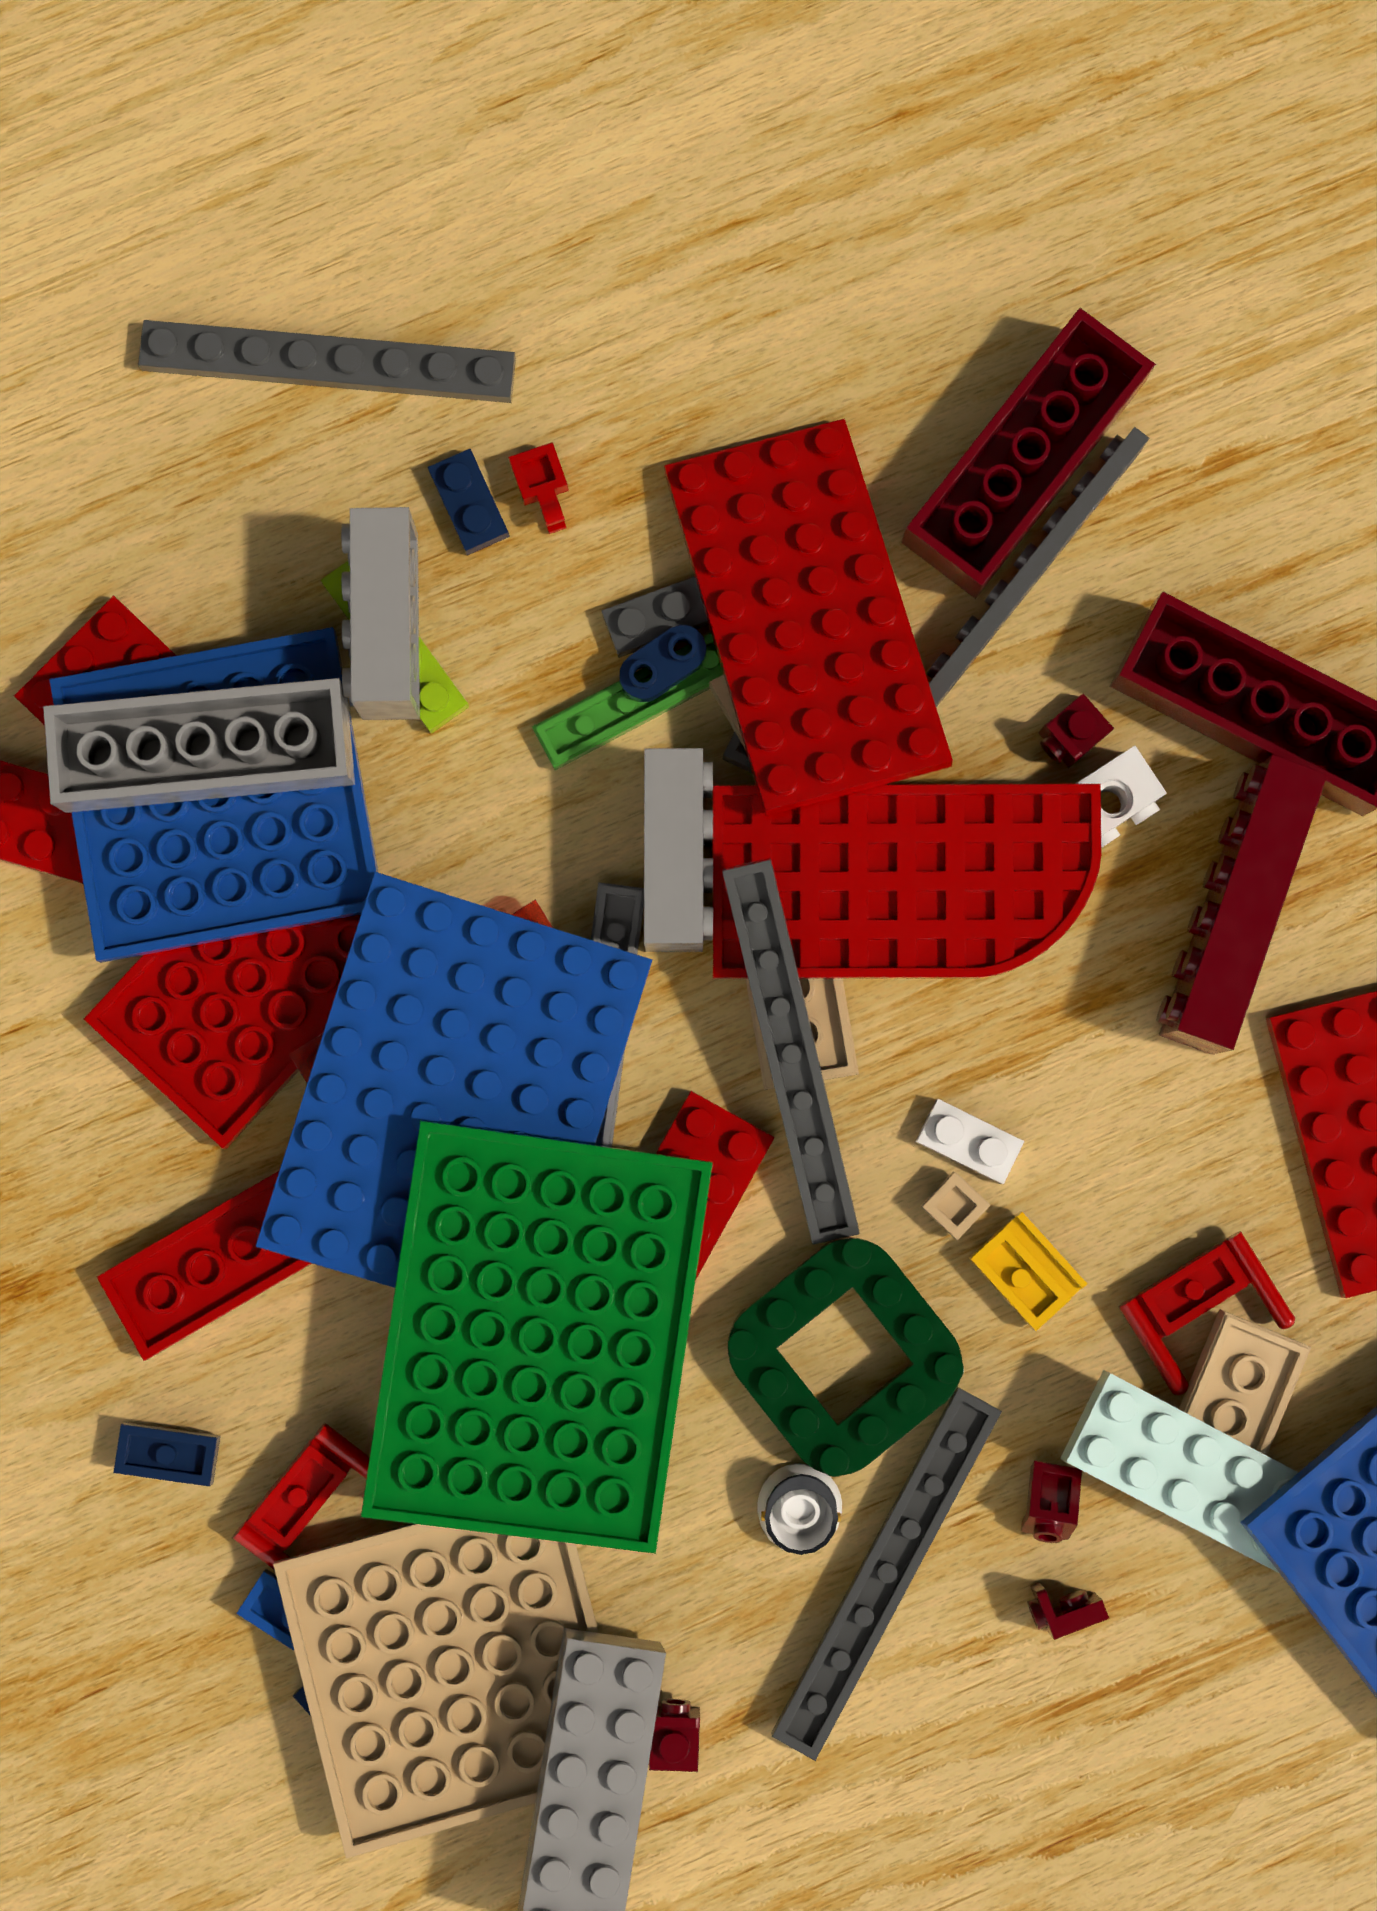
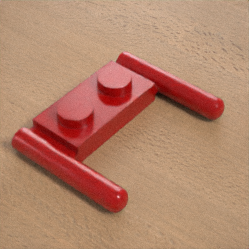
[1119,1231,1295,1396]
[232,1423,370,1570]

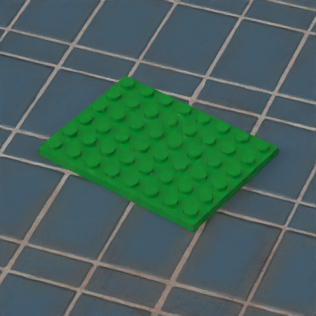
[361,1120,713,1554]

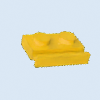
[969,1211,1087,1331]

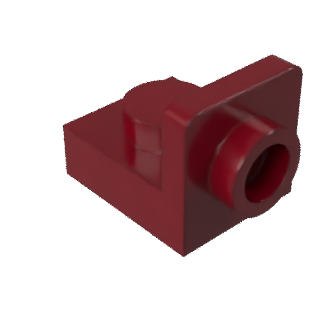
[1038,693,1114,768]
[1021,1461,1082,1543]
[1027,1583,1110,1640]
[649,1699,700,1772]

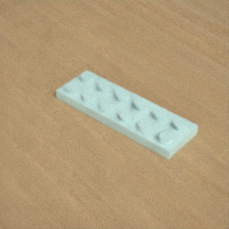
[1060,1370,1299,1573]

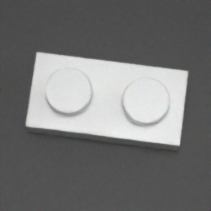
[915,1099,1024,1184]

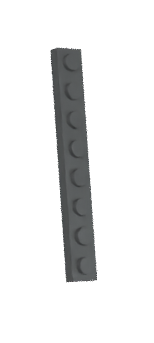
[138,320,516,403]
[926,427,1150,708]
[722,858,860,1244]
[771,1387,1002,1761]

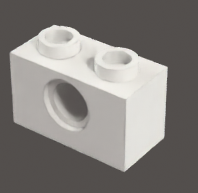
[1076,746,1167,848]

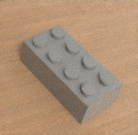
[341,507,420,720]
[644,748,713,952]

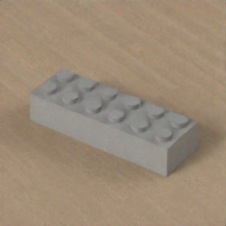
[43,678,355,813]
[518,1628,666,1911]

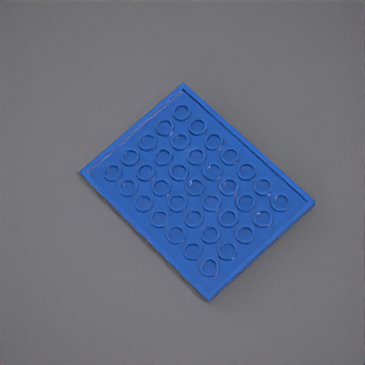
[256,872,653,1288]

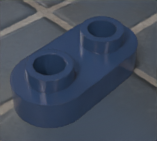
[619,625,706,702]

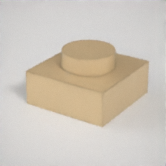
[921,1172,990,1240]

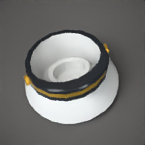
[757,1463,842,1555]

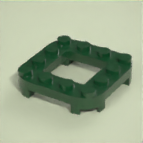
[728,1238,964,1477]

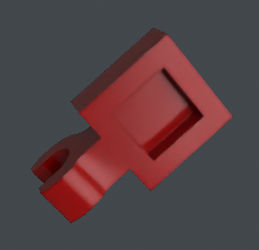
[508,442,569,534]

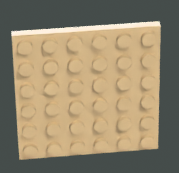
[273,1523,599,1859]

